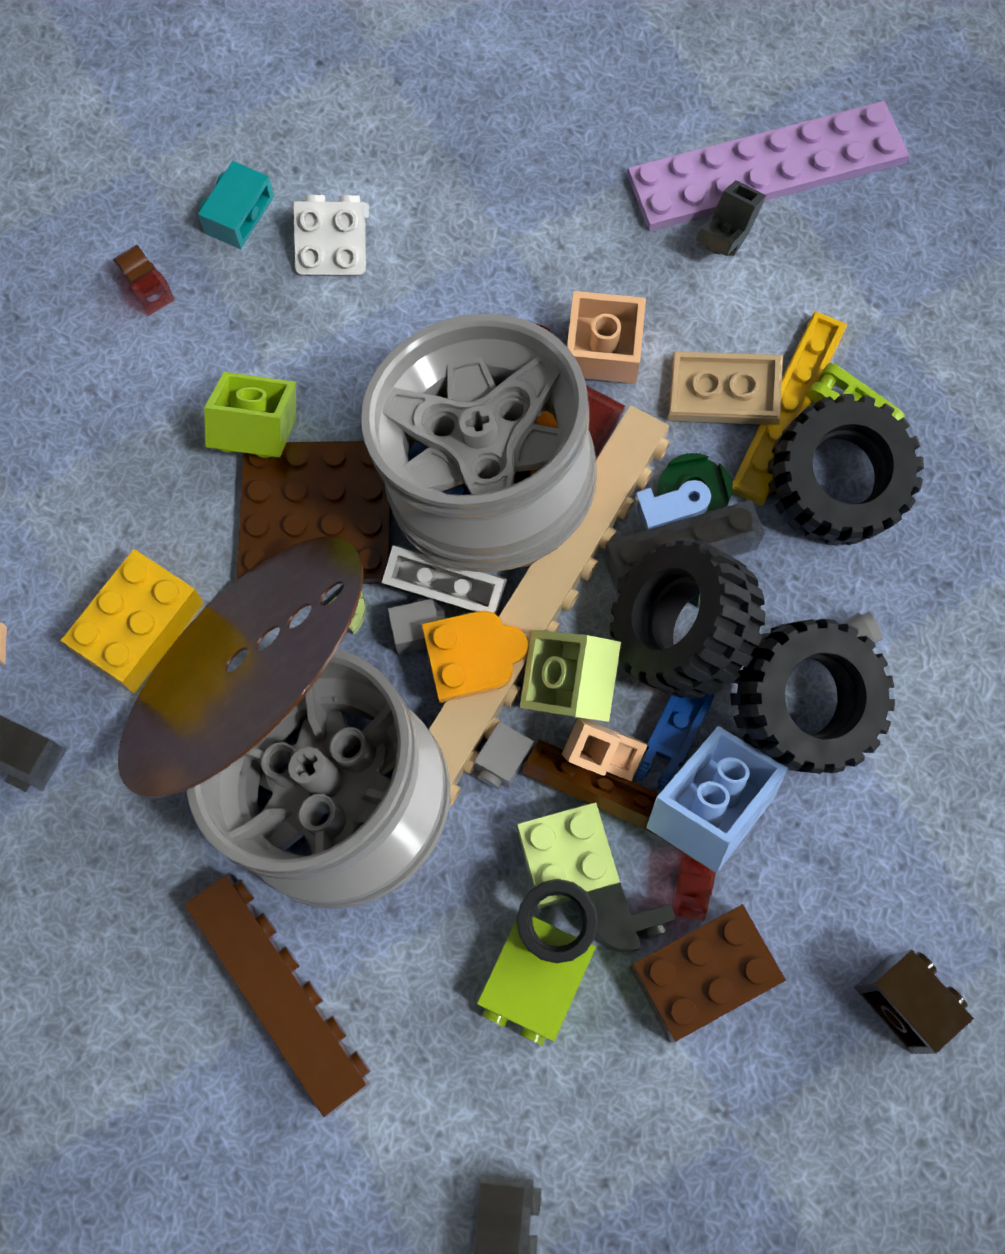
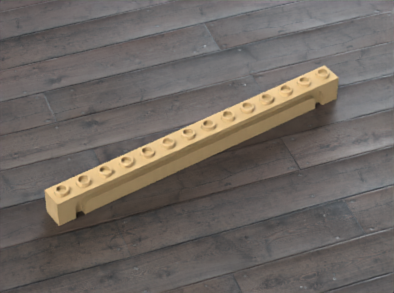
[429,405,671,809]

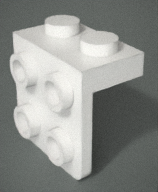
[293,195,369,275]

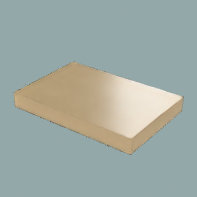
[668,351,783,425]

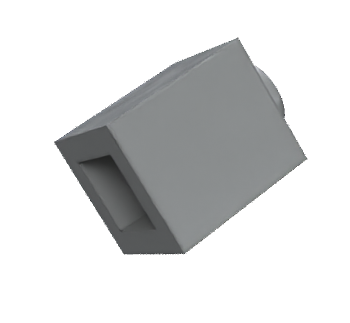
[388,598,446,655]
[475,721,534,789]

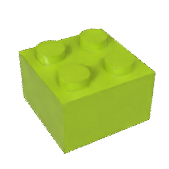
[204,372,296,458]

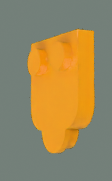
[422,611,528,703]

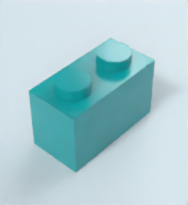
[198,160,274,249]

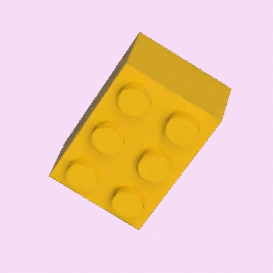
[61,549,204,694]

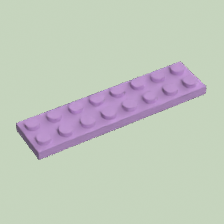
[627,101,910,232]

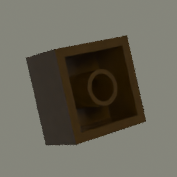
[854,949,974,1054]

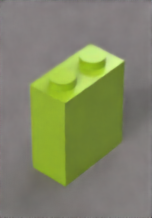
[477,917,596,1046]

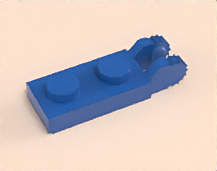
[635,693,715,791]

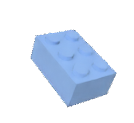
[646,726,788,873]

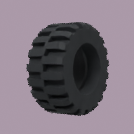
[767,394,924,546]
[609,538,766,699]
[730,619,895,774]

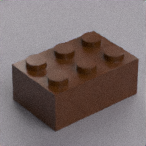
[629,904,786,1043]

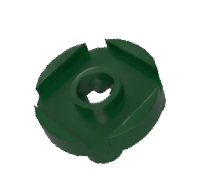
[656,453,733,527]

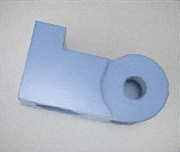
[634,480,711,536]

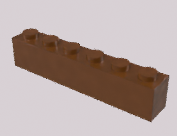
[184,875,371,1117]

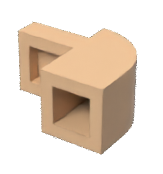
[562,717,648,781]

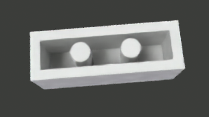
[382,545,508,615]

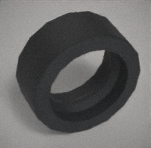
[517,879,598,964]

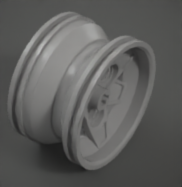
[361,314,597,572]
[187,649,450,909]

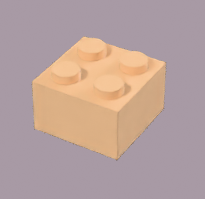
[567,291,646,384]

